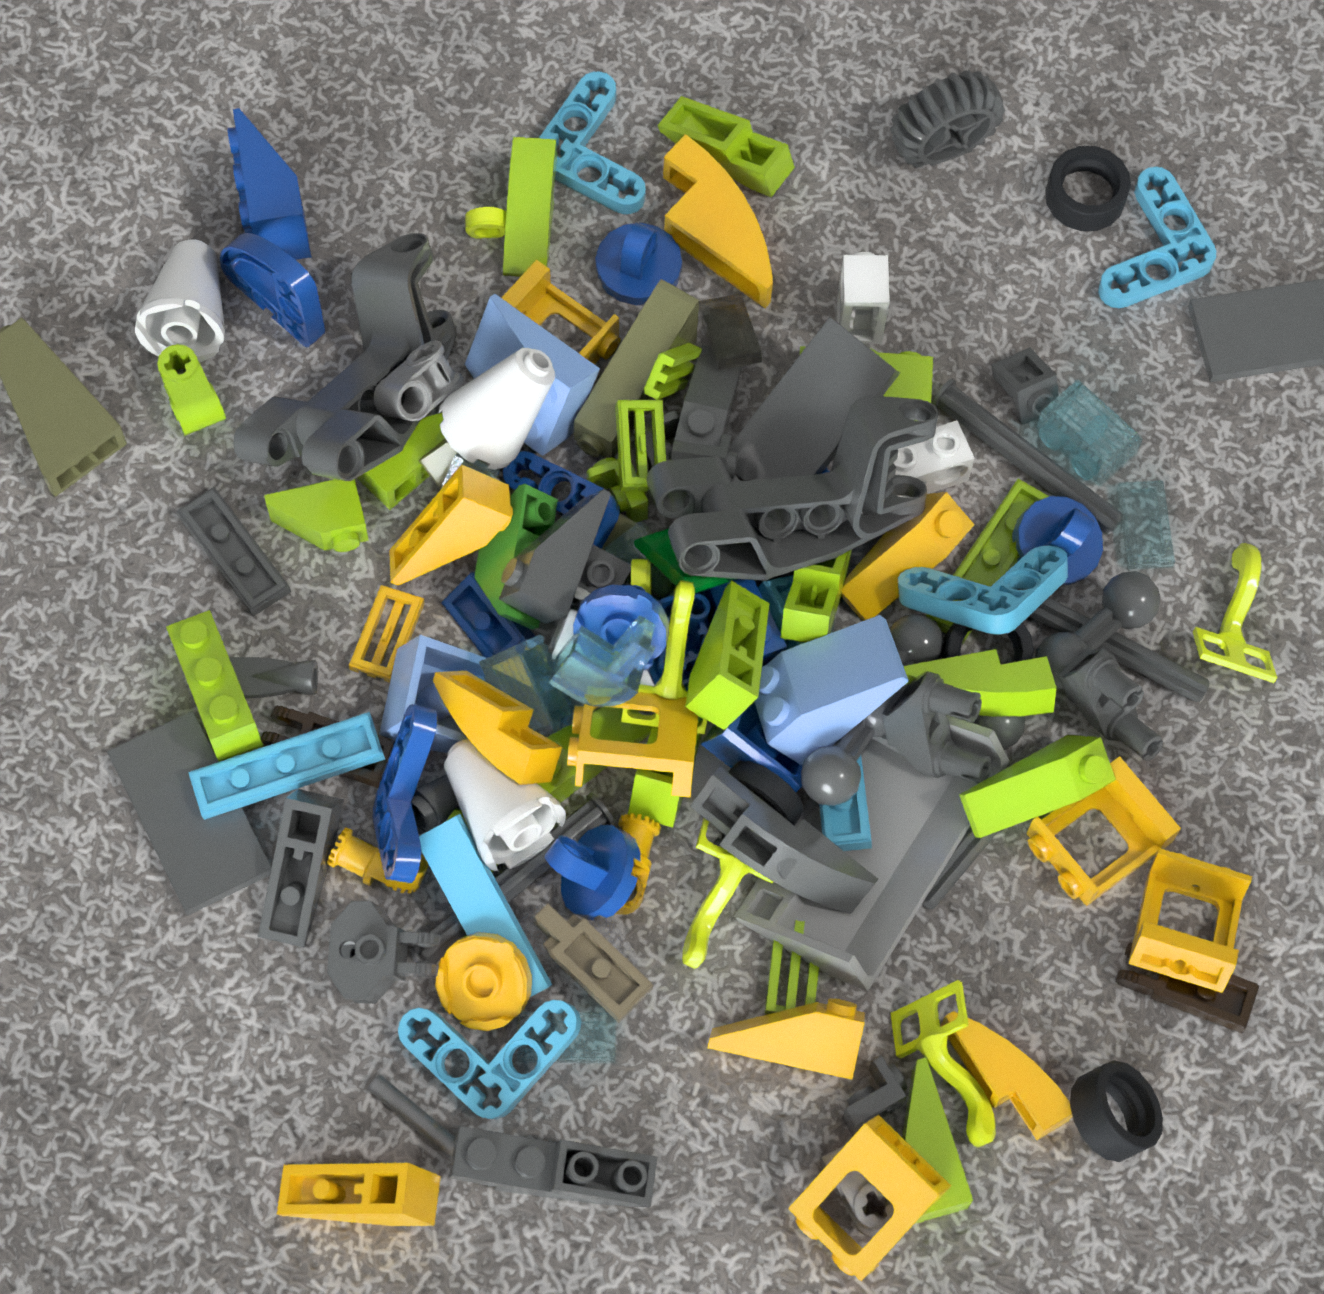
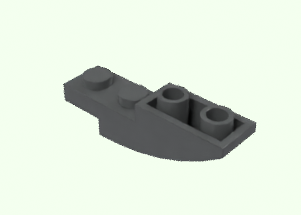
[690,767,878,914]
[449,1126,657,1208]

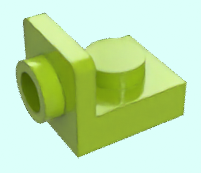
[586,457,648,523]

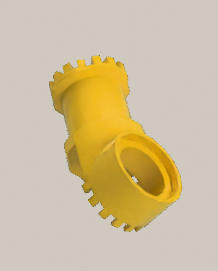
[615,813,661,915]
[327,827,428,894]

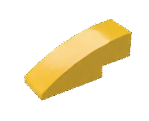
[433,670,563,785]
[940,1011,1073,1140]

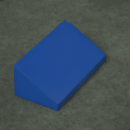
[441,572,539,664]

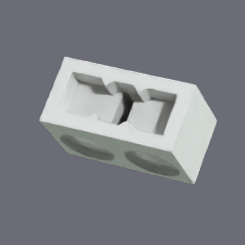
[837,252,890,344]
[894,420,975,498]

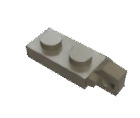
[534,903,653,1023]

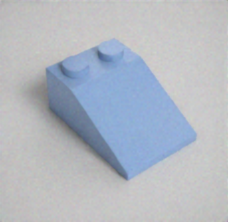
[465,294,600,456]
[754,615,909,766]
[379,635,544,753]

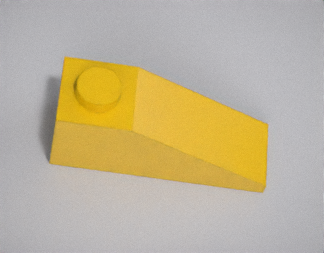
[389,465,513,586]
[841,492,975,621]
[707,998,865,1080]
[277,1163,441,1226]

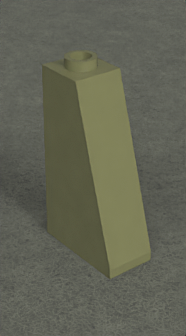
[574,279,699,458]
[0,317,127,497]

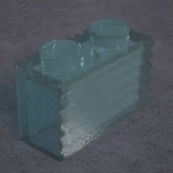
[1036,380,1143,487]
[479,635,575,737]

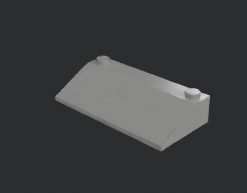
[734,715,1010,991]

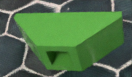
[474,484,558,630]

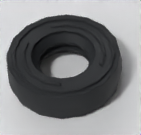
[728,761,803,826]

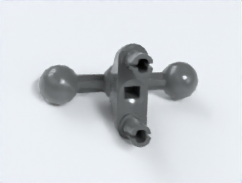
[973,571,1163,761]
[801,614,991,806]

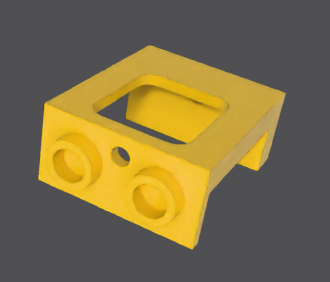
[501,260,621,365]
[567,687,698,797]
[1026,756,1181,906]
[1128,848,1252,993]
[788,1115,951,1281]

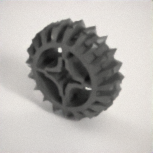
[890,70,1006,168]

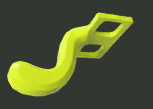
[1193,543,1277,683]
[621,580,707,734]
[682,818,773,969]
[890,980,996,1147]

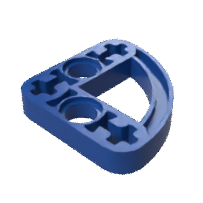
[220,233,325,348]

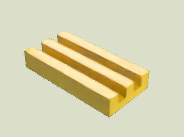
[349,585,425,683]

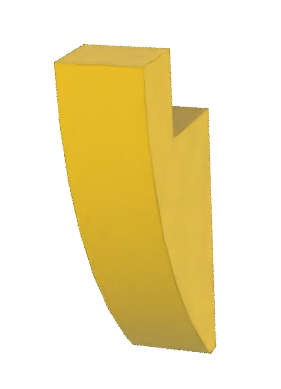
[663,134,773,308]

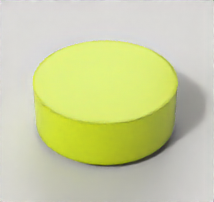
[465,207,506,239]
[631,559,652,595]

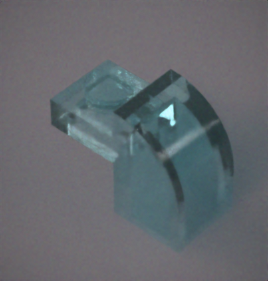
[548,615,655,707]

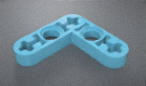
[539,71,646,214]
[1098,167,1217,308]
[898,545,1068,635]
[398,1000,581,1119]

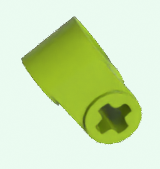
[157,344,226,436]

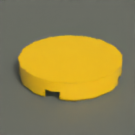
[435,932,532,1031]

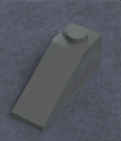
[674,345,745,447]
[499,489,611,624]
[258,789,344,947]

